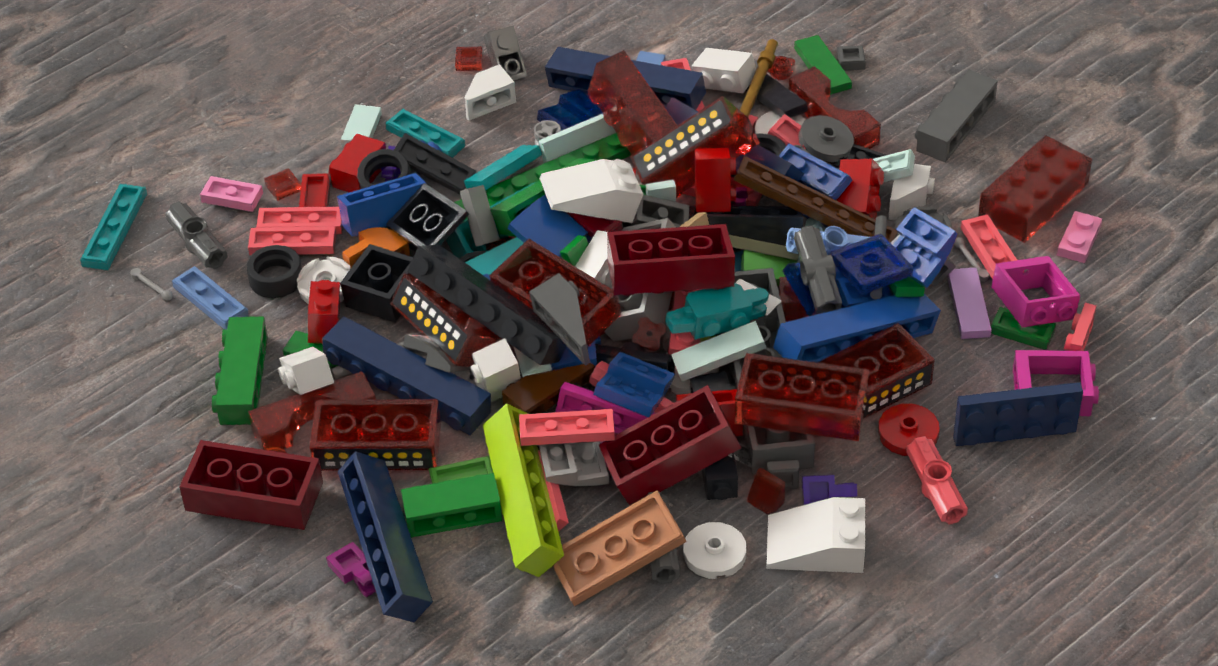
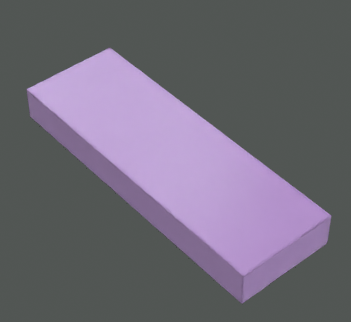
[947,267,991,339]

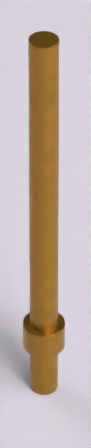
[732,39,778,135]

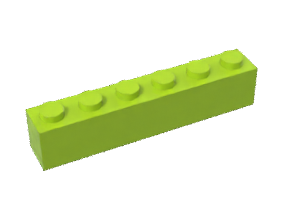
[483,403,564,577]

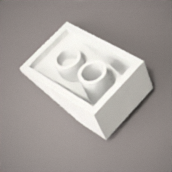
[540,159,643,223]
[766,497,865,573]

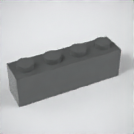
[915,70,998,163]

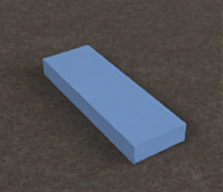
[172,266,249,329]

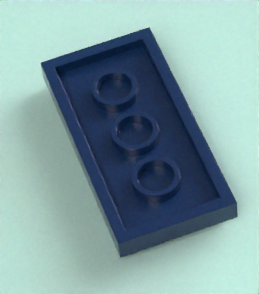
[953,382,1083,446]

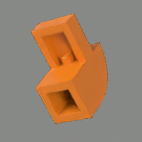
[342,227,410,268]

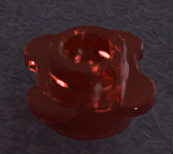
[767,56,795,80]
[632,317,666,351]

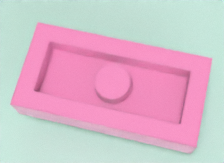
[200,176,263,212]
[1057,211,1102,263]

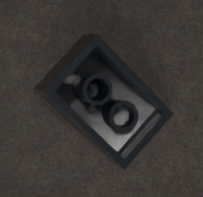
[386,183,469,252]

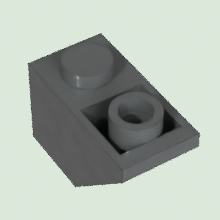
[483,25,527,80]

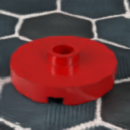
[878,403,940,456]

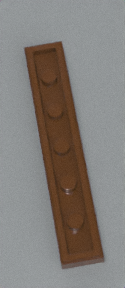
[734,156,897,247]

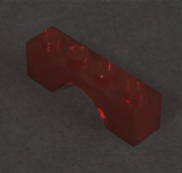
[788,66,881,149]
[248,371,378,452]

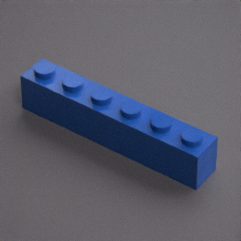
[773,294,941,364]

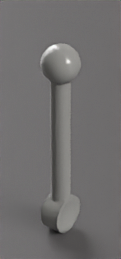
[954,237,989,282]
[130,268,173,301]

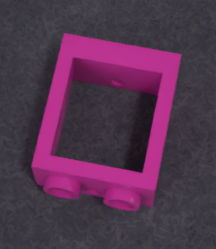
[992,256,1080,327]
[1013,350,1099,416]

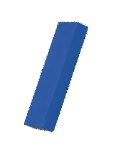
[779,143,853,200]

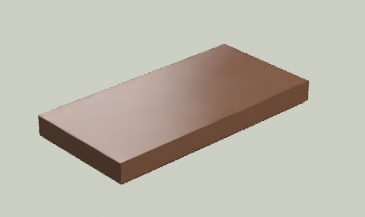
[553,491,687,606]

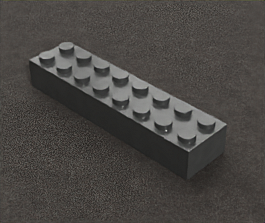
[722,268,815,475]

